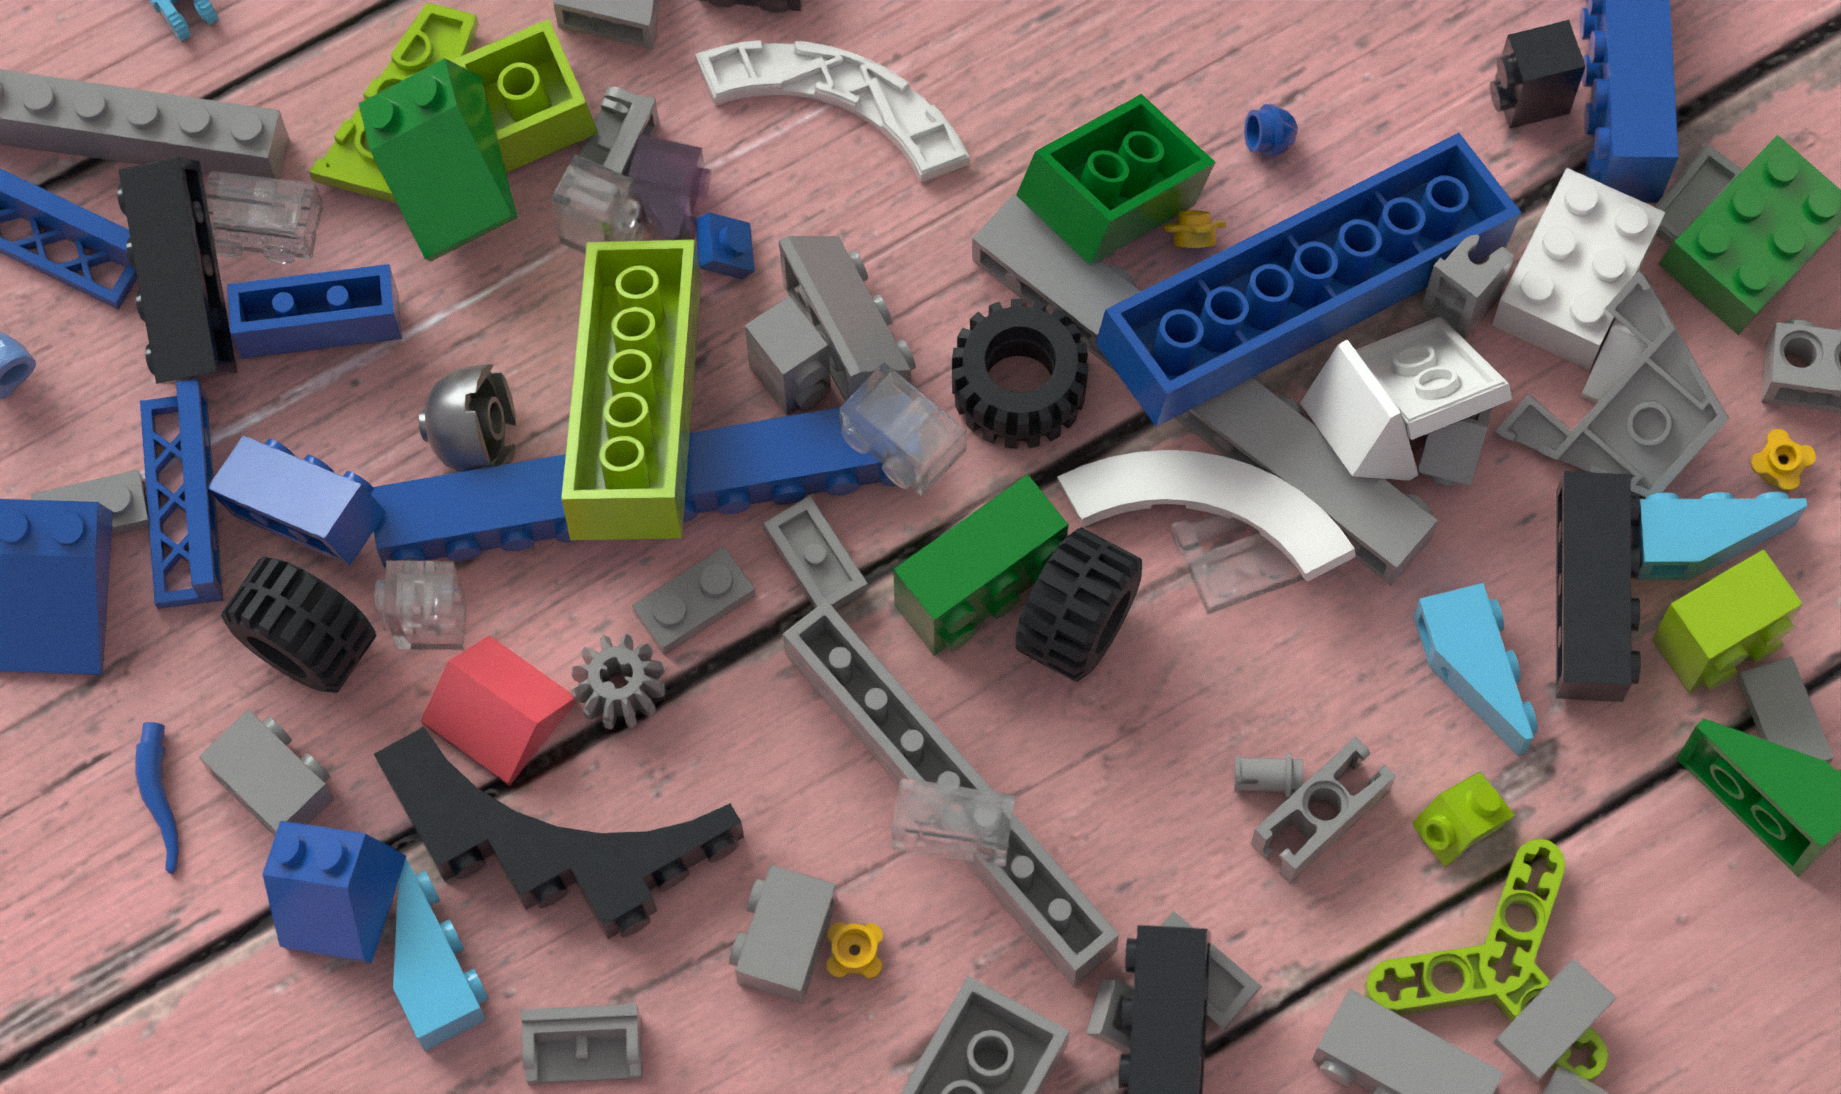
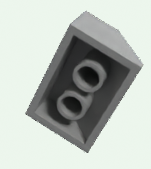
[779,236,916,406]

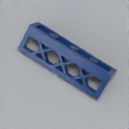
[0,168,138,310]
[140,378,223,609]

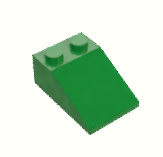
[359,58,518,262]
[1676,718,1841,878]

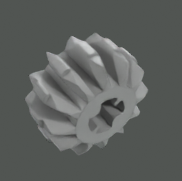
[571,633,665,730]

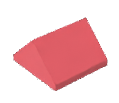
[421,635,576,786]

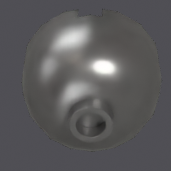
[419,364,516,472]

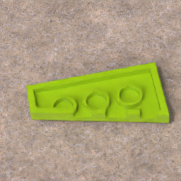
[309,2,479,203]

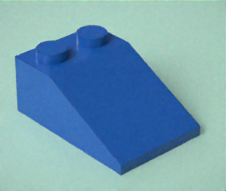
[0,499,113,675]

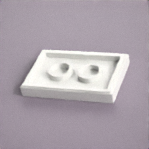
[1356,317,1512,440]

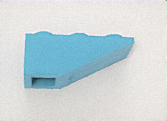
[1632,492,1807,580]
[1413,583,1538,756]
[393,859,489,1051]

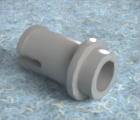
[1234,753,1303,798]

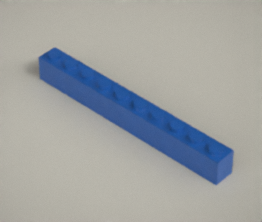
[371,395,922,570]

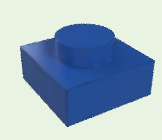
[695,212,755,279]

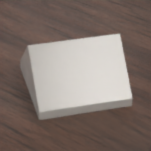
[1300,339,1419,481]

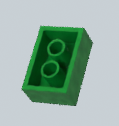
[1016,94,1216,265]
[1659,135,1841,335]
[893,474,1069,656]

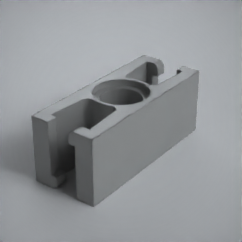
[1251,736,1396,884]

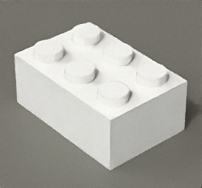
[1492,168,1665,370]

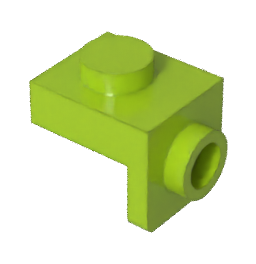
[1412,772,1515,866]

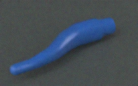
[135,722,179,874]

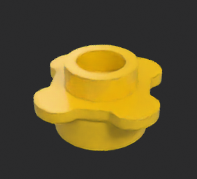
[1164,210,1226,248]
[1750,429,1816,491]
[826,922,883,979]

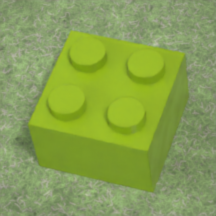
[452,19,599,173]
[1652,549,1803,694]

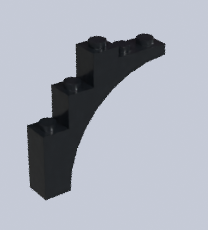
[374,727,744,939]

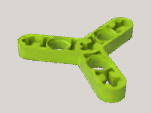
[1364,839,1608,1082]

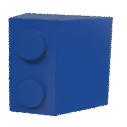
[262,821,407,964]

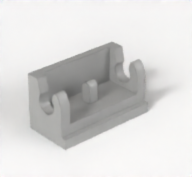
[563,87,659,211]
[1421,235,1514,340]
[521,1004,642,1084]

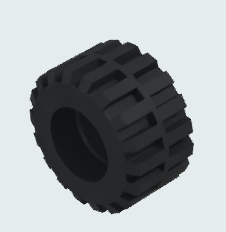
[952,299,1089,449]
[1015,527,1142,682]
[221,557,377,693]

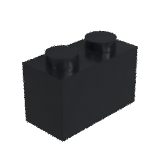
[1490,20,1586,129]

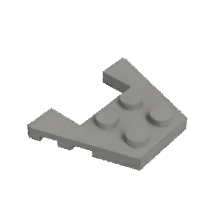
[1495,270,1729,498]

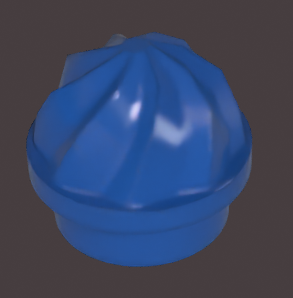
[1244,104,1298,157]

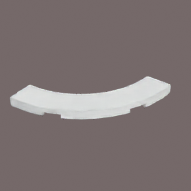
[695,40,970,183]
[1057,450,1356,582]

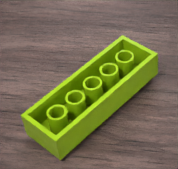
[561,240,701,540]

